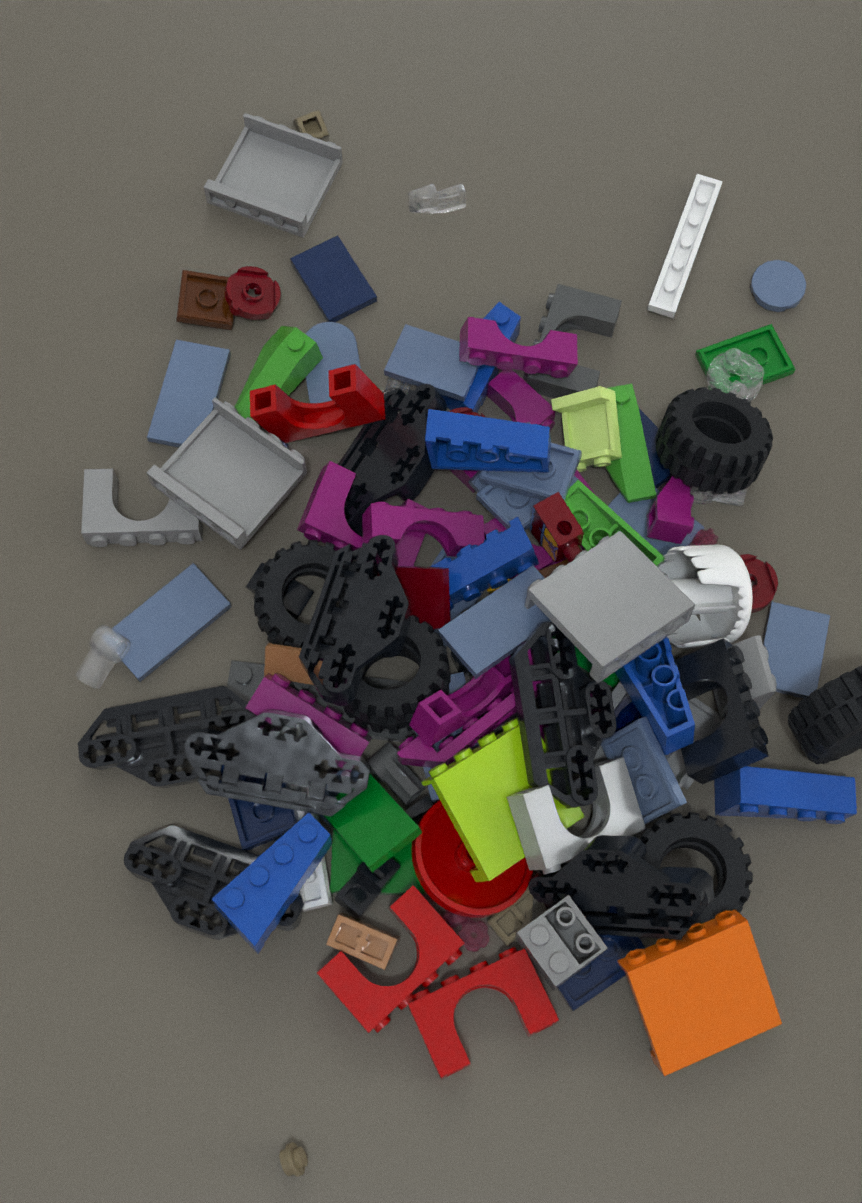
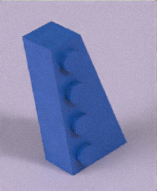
[440,302,521,413]
[425,409,551,472]
[431,517,539,610]
[615,637,695,755]
[714,766,857,824]
[212,812,332,954]

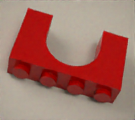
[250,364,385,444]
[316,885,465,1033]
[408,947,559,1080]

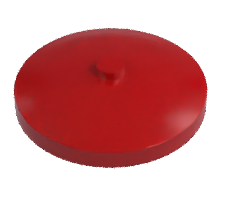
[411,800,533,918]

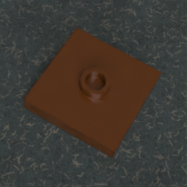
[176,270,233,330]

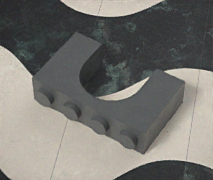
[523,284,622,398]

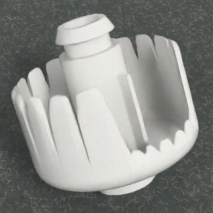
[658,544,753,648]

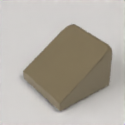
[293,109,329,139]

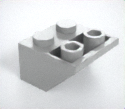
[713,635,777,718]
[515,895,608,991]

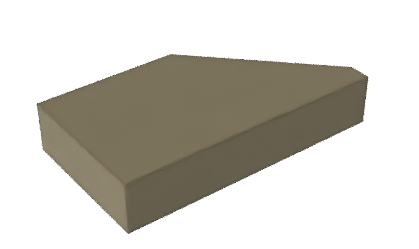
[487,886,533,947]

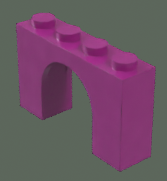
[449,369,556,493]
[297,461,428,566]

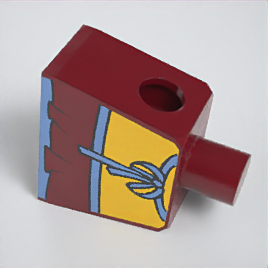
[529,492,584,563]

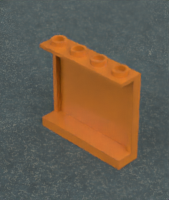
[617,910,782,1076]

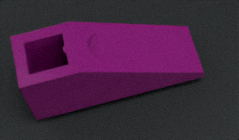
[647,476,694,544]

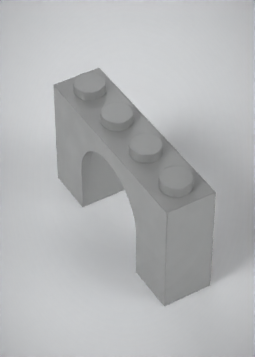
[81,469,203,547]
[507,757,646,874]

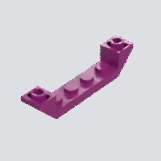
[397,649,542,768]

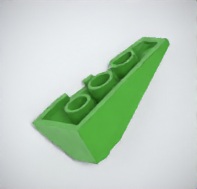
[235,326,323,427]
[605,383,656,503]
[565,480,665,567]

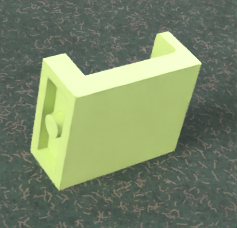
[551,386,622,472]

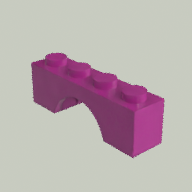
[459,317,578,378]
[362,502,485,557]
[409,655,513,747]
[245,673,372,772]

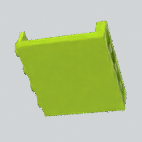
[421,717,585,882]

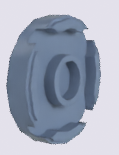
[750,260,806,312]

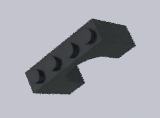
[674,638,769,785]

